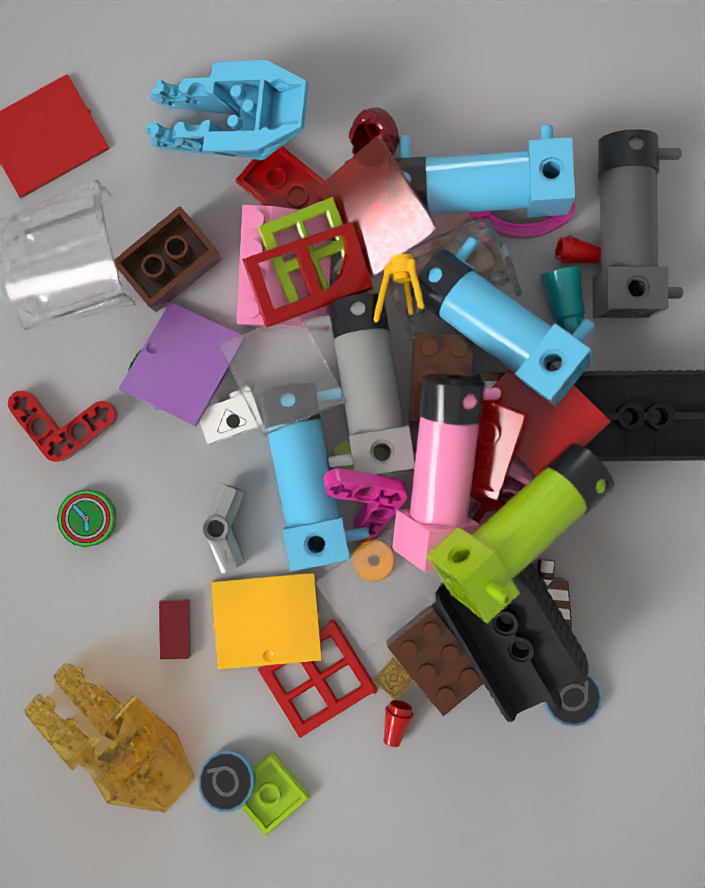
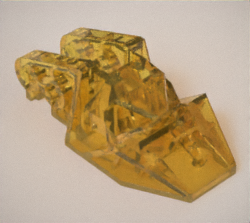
[24,663,195,813]

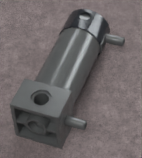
[592,129,683,318]

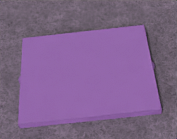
[119,302,246,427]

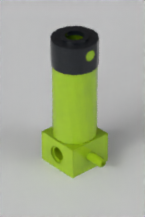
[426,443,615,623]

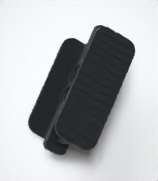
[574,370,705,461]
[435,562,589,722]

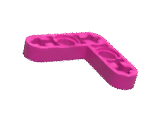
[323,469,407,539]

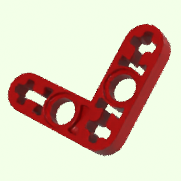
[8,391,118,462]

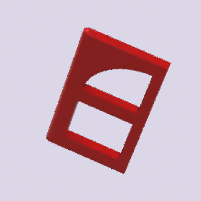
[242,222,373,328]

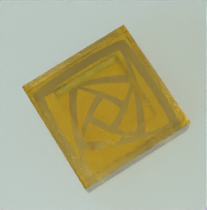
[374,657,413,700]

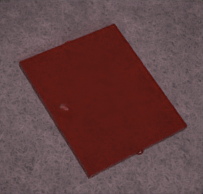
[316,135,438,277]

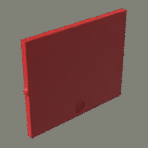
[0,74,110,198]
[491,364,611,476]

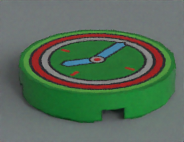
[57,489,116,547]

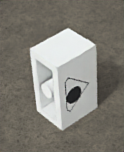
[199,389,264,445]

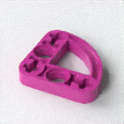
[469,202,575,239]

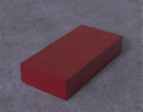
[159,599,191,660]

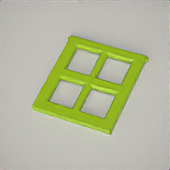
[257,197,344,304]

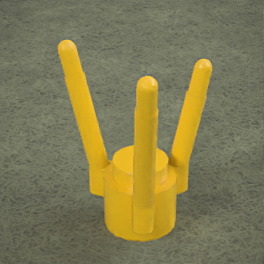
[373,254,424,322]

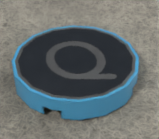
[544,673,602,727]
[198,751,256,812]

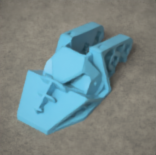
[146,60,309,161]

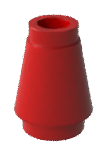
[555,235,600,264]
[383,700,414,747]

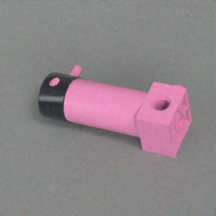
[392,373,501,572]

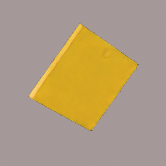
[211,573,322,669]

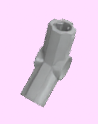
[202,483,246,573]

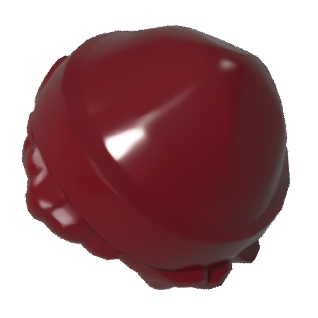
[349,107,399,168]

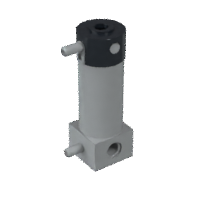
[305,293,415,476]

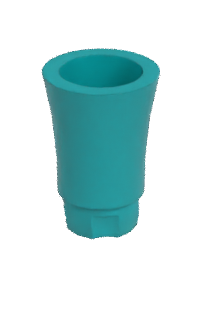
[540,266,585,331]

